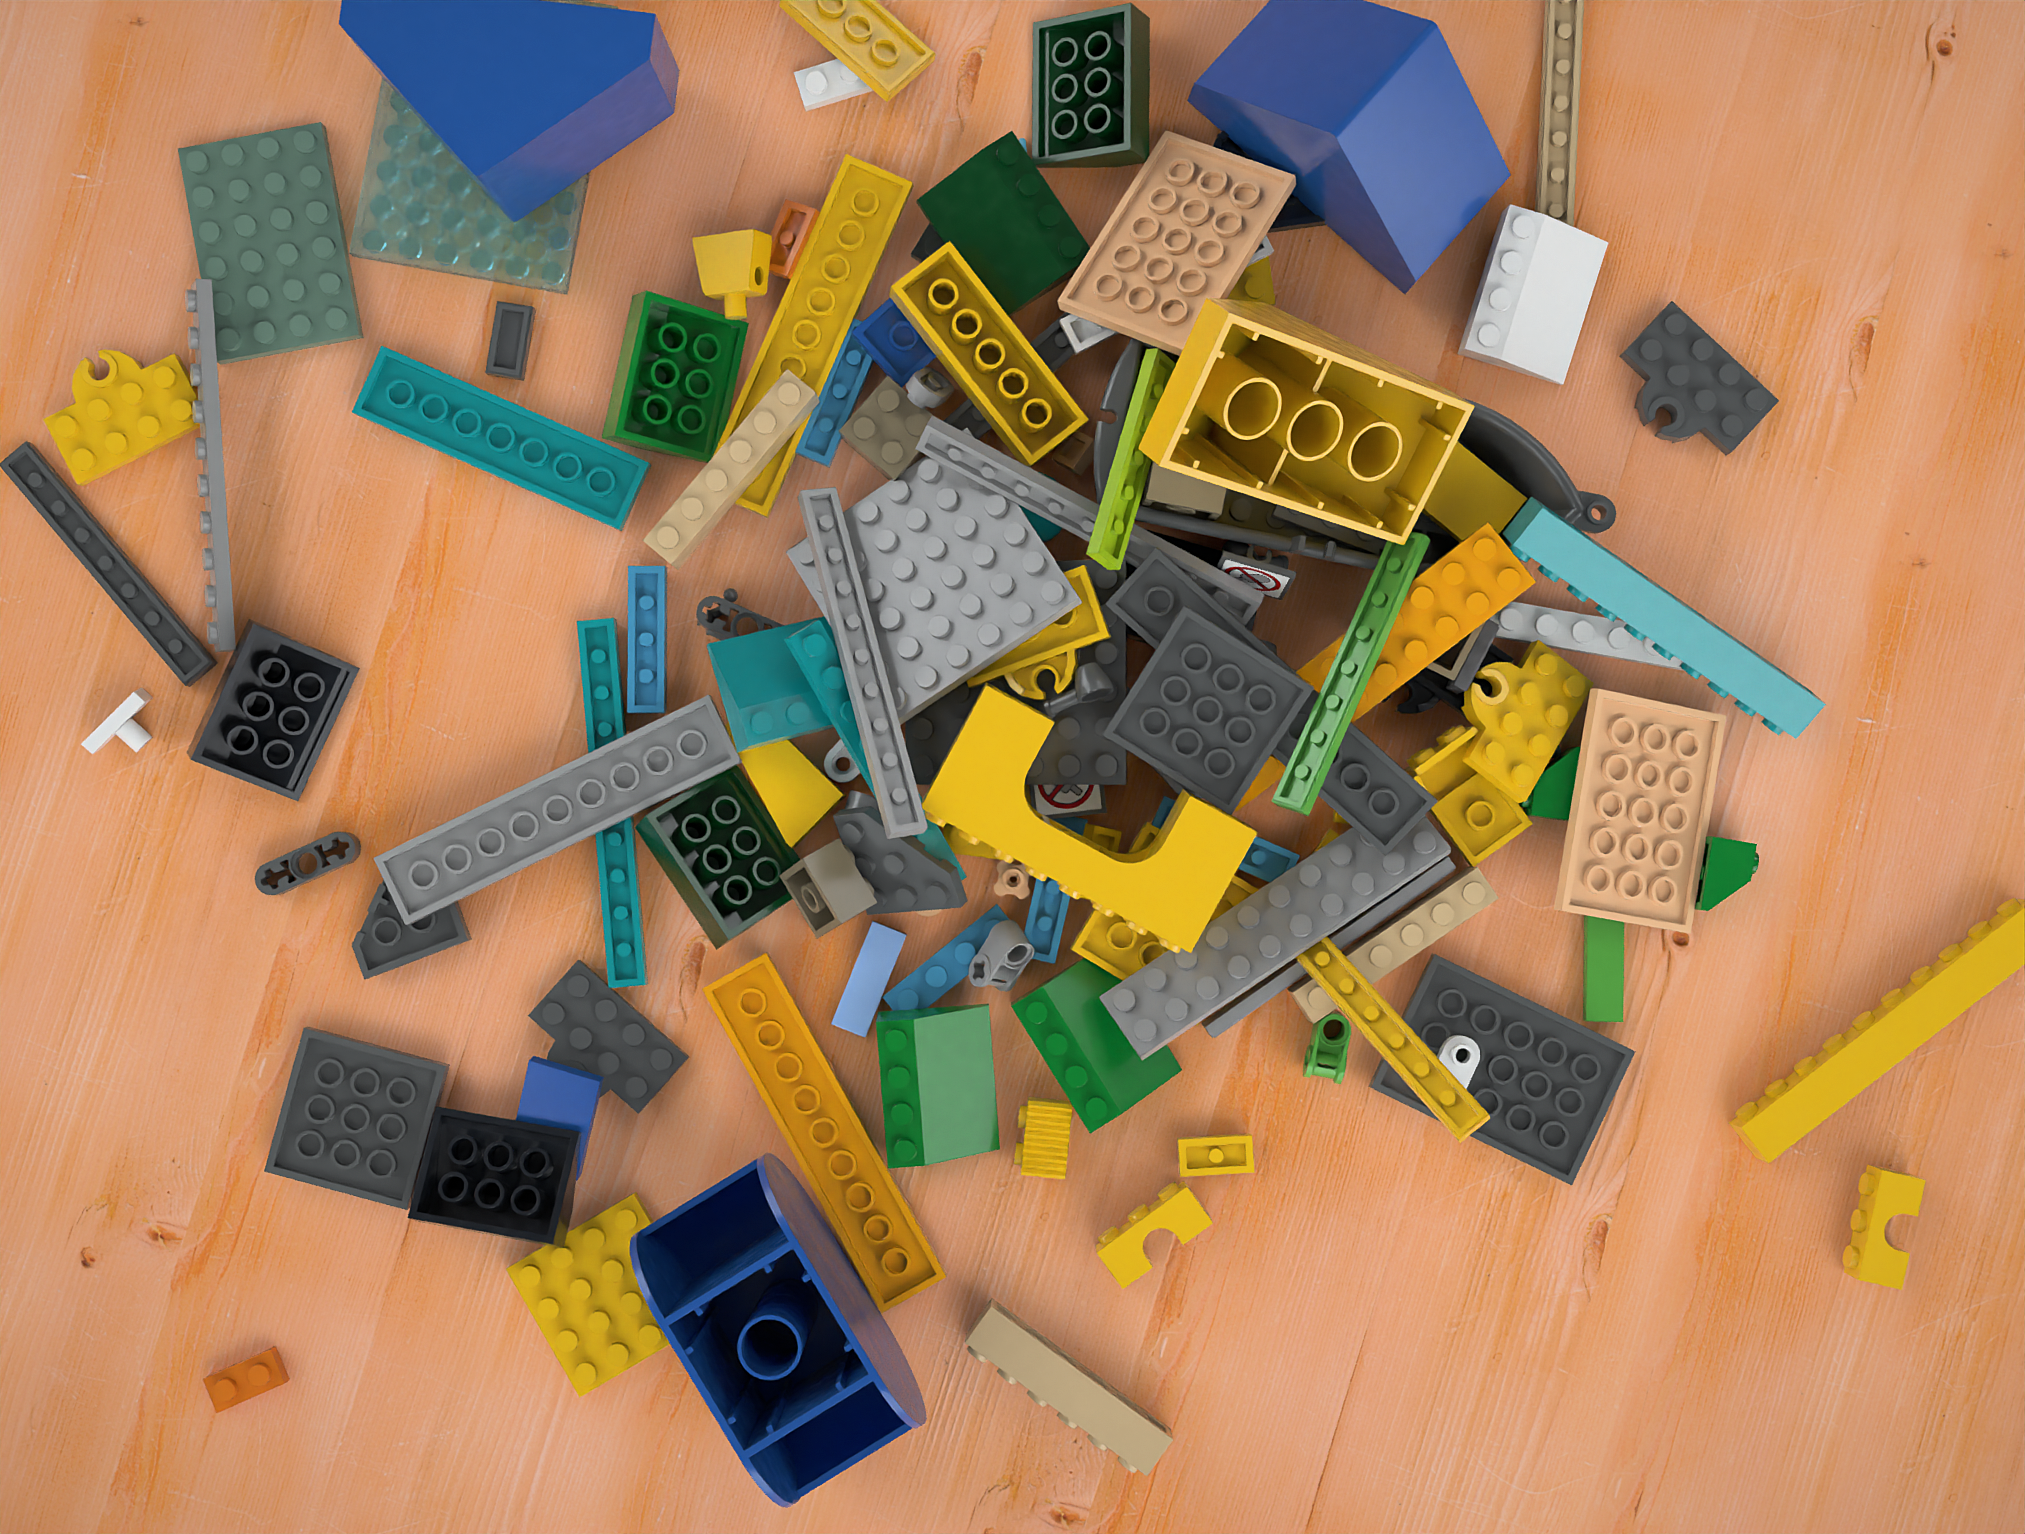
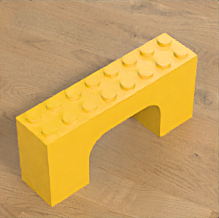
[921,682,1258,953]

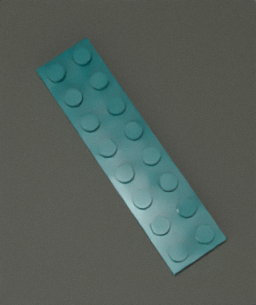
[352,346,651,531]

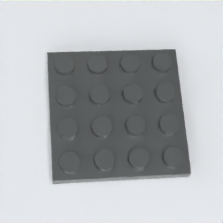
[1103,605,1314,815]
[264,1027,450,1210]

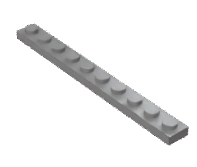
[185,279,236,652]
[915,415,1265,625]
[798,487,928,839]

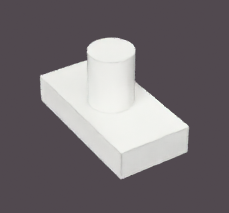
[81,688,153,754]

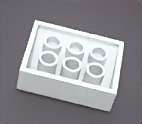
[1457,204,1608,385]

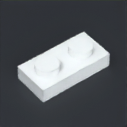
[794,59,874,111]

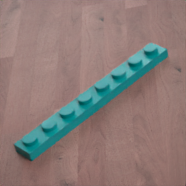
[784,620,967,881]

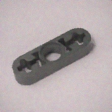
[696,596,784,639]
[255,832,361,895]

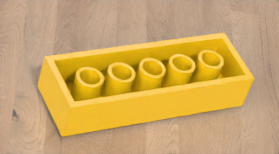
[889,241,1089,468]

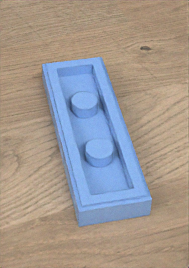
[831,921,907,1038]

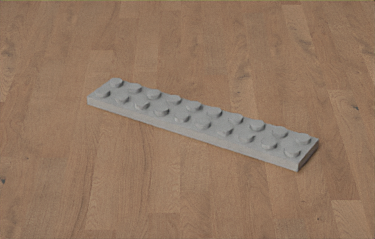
[373,695,742,925]
[1099,815,1451,1061]

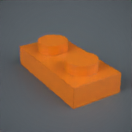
[769,199,820,280]
[203,1346,290,1413]

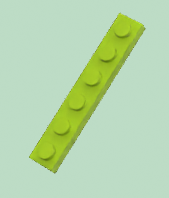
[1086,348,1176,570]

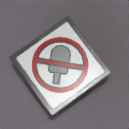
[1216,545,1297,600]
[1029,785,1107,819]

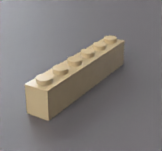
[642,369,820,570]
[1287,867,1499,1024]
[965,1299,1173,1476]

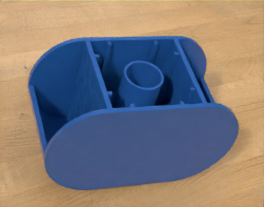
[630,1153,927,1508]

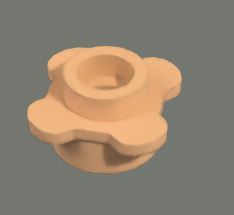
[994,860,1031,899]

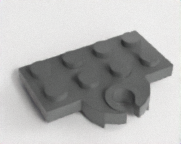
[1619,301,1779,455]
[528,960,689,1114]

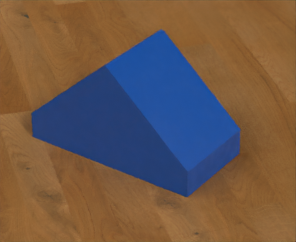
[339,0,680,222]
[1187,0,1511,294]

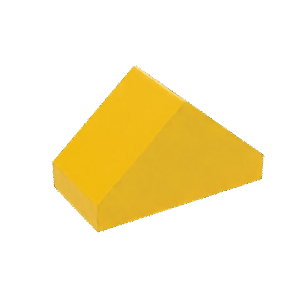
[1138,298,1475,545]

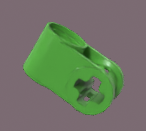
[1303,1010,1351,1084]

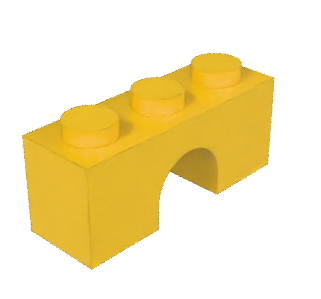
[1843,1164,1926,1290]
[1095,1181,1213,1289]

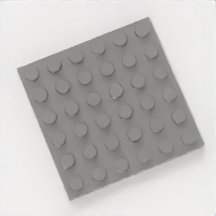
[786,428,1083,725]

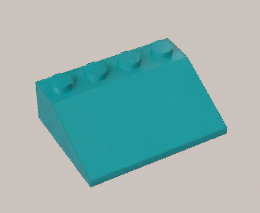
[707,616,838,753]

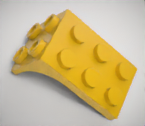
[1404,724,1533,867]

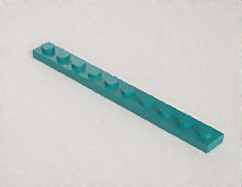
[577,618,648,988]

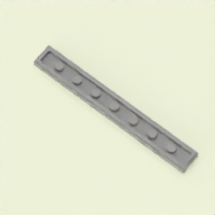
[1201,856,1456,1038]

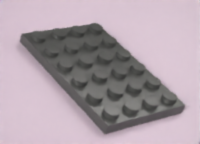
[1369,953,1636,1185]

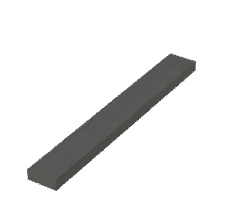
[0,441,218,687]

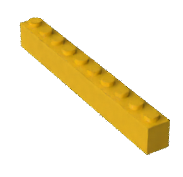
[1729,898,2025,1164]

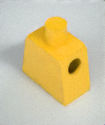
[692,229,772,320]

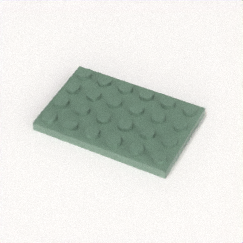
[178,122,364,365]

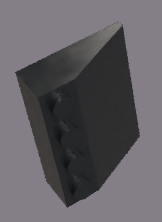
[187,619,360,801]
[408,1106,581,1248]

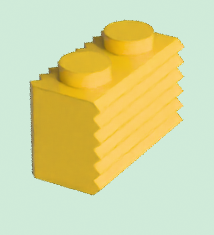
[1014,1097,1073,1179]

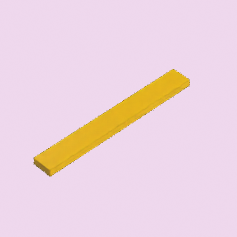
[1295,937,1490,1143]

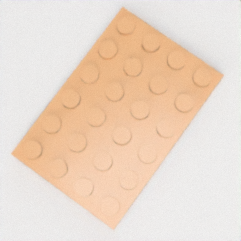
[1057,130,1296,356]
[1554,689,1726,934]

